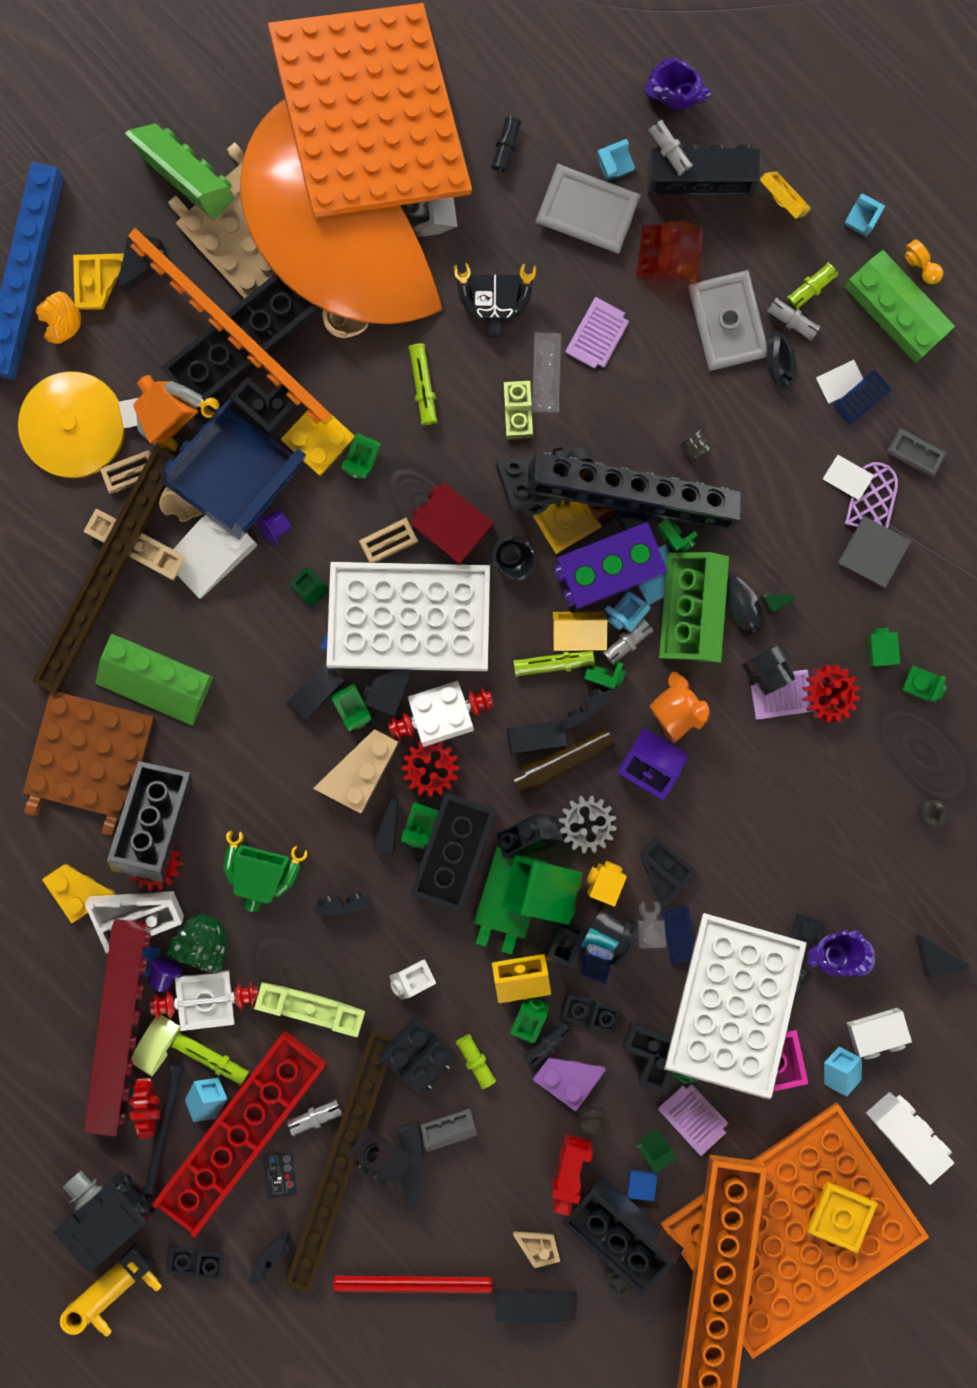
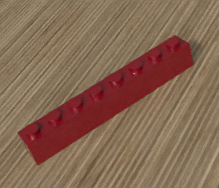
[84,919,151,1136]

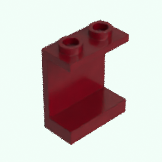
[410,482,494,565]

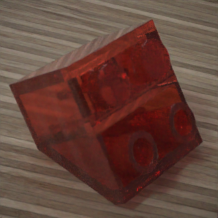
[636,220,703,283]

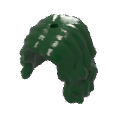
[167,913,227,974]

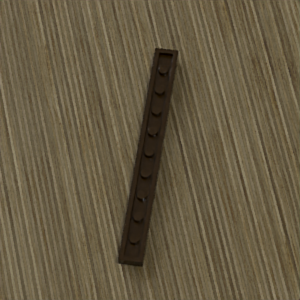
[32,446,177,694]
[285,1029,395,1293]

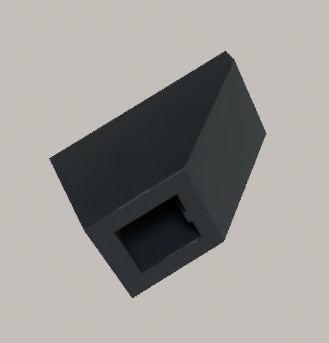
[497,813,563,859]

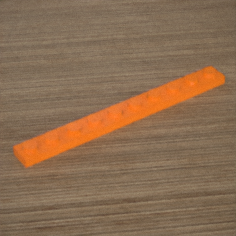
[128,228,333,426]

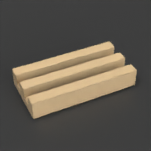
[100,450,151,494]
[359,518,418,563]

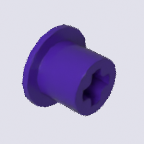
[256,510,291,546]
[147,957,183,992]

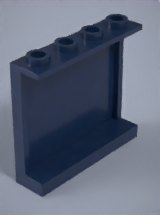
[162,399,306,540]

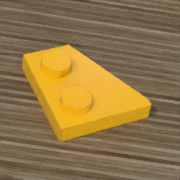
[73,253,124,310]
[42,864,116,923]

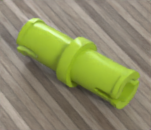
[787,262,838,309]
[456,1034,496,1089]

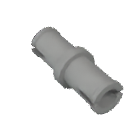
[648,120,693,175]
[767,297,820,341]
[602,619,653,666]
[287,1099,343,1136]

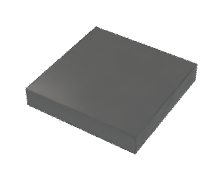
[838,516,911,588]

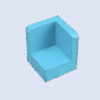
[596,139,635,182]
[843,194,885,237]
[824,1047,862,1096]
[185,1078,227,1122]

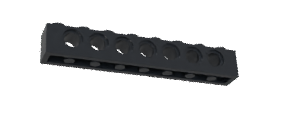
[527,452,741,532]

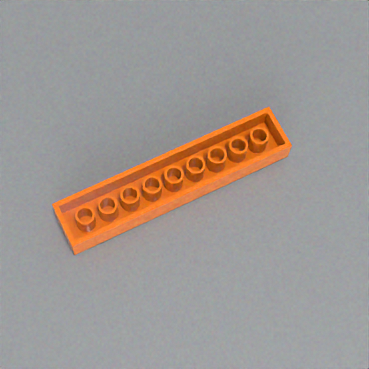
[677,1155,767,1388]

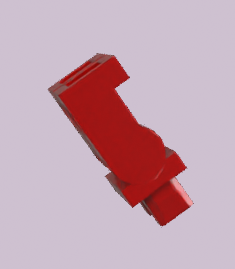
[551,1134,593,1216]

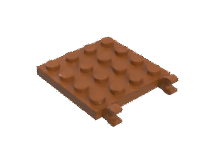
[23,692,155,836]

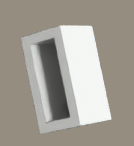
[847,1008,912,1059]

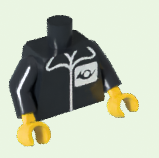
[454,263,537,337]

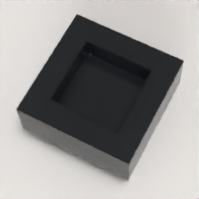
[790,913,825,946]

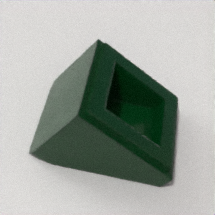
[289,567,329,607]
[760,595,796,614]

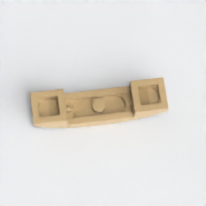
[83,509,186,581]

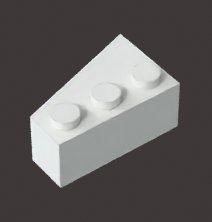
[85,891,184,953]

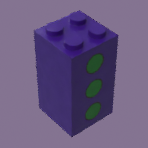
[553,522,668,612]

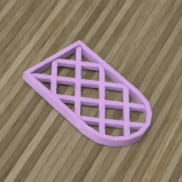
[845,462,898,528]

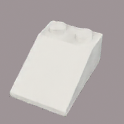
[173,515,258,599]

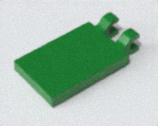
[474,846,548,955]

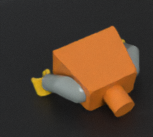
[133,375,219,453]

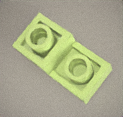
[504,381,533,439]
[131,1015,181,1077]

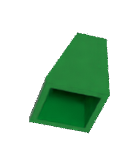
[502,855,583,924]

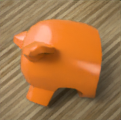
[649,672,710,743]

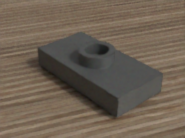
[886,428,947,477]
[419,1109,478,1152]

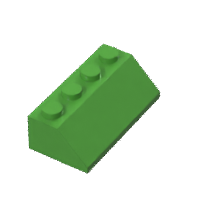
[125,123,235,221]
[844,250,955,363]
[659,552,729,662]
[95,634,214,726]

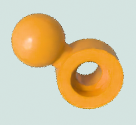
[904,239,943,285]

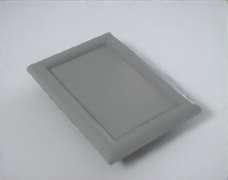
[535,163,641,254]
[687,270,767,371]

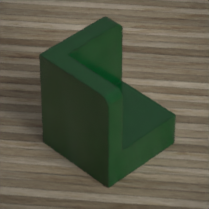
[635,1128,677,1173]

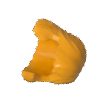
[36,291,81,344]

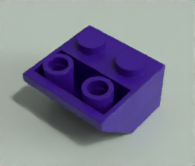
[616,727,689,801]

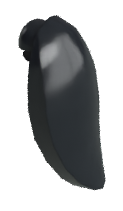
[767,330,796,389]
[726,576,763,633]

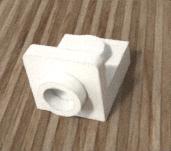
[389,959,436,1000]

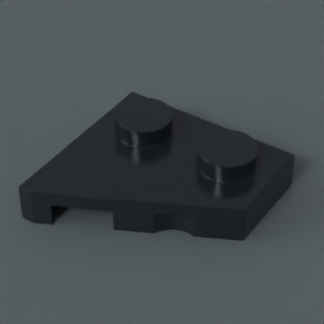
[639,835,697,909]

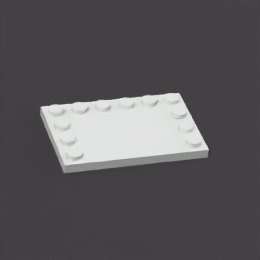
[327,562,490,671]
[664,913,806,1100]

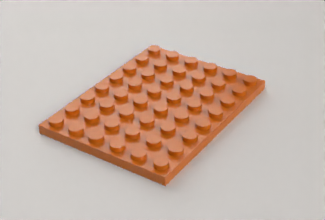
[268,3,472,218]
[661,1102,929,1359]

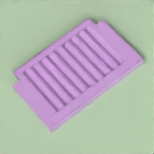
[565,297,629,369]
[751,670,815,720]
[657,1084,728,1156]

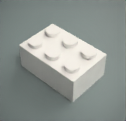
[866,1092,954,1185]

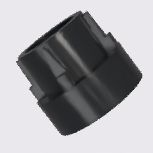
[741,643,795,696]

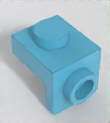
[605,591,651,633]

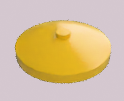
[18,372,126,478]

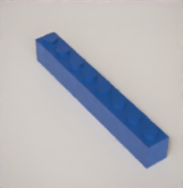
[0,162,64,380]

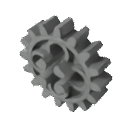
[559,795,617,853]

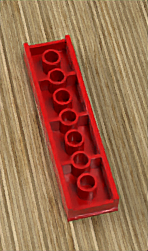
[152,1031,327,1238]

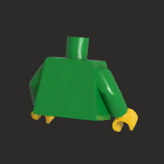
[223,831,307,912]

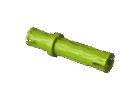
[408,344,438,425]
[514,650,595,677]
[172,1032,250,1086]

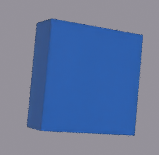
[627,1169,657,1201]

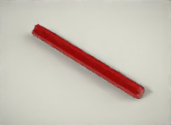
[333,1276,492,1293]

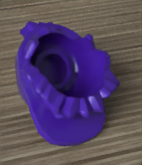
[645,57,712,110]
[807,930,875,977]

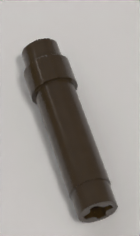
[511,728,615,795]

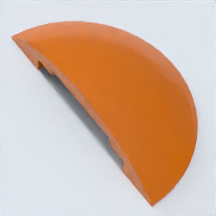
[240,99,442,324]

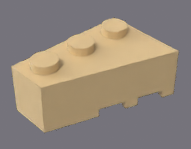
[313,730,399,813]

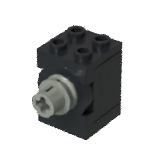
[53,1170,155,1274]

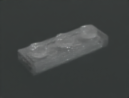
[532,332,561,414]

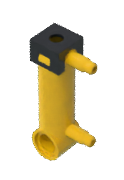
[60,1243,162,1337]

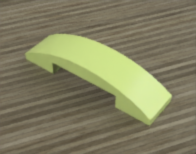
[254,982,365,1037]

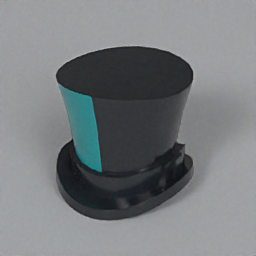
[580,904,638,966]

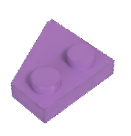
[533,1057,606,1111]

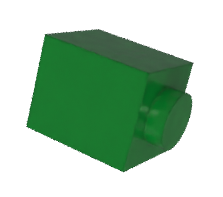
[866,628,900,667]

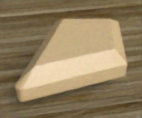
[513,1231,560,1268]

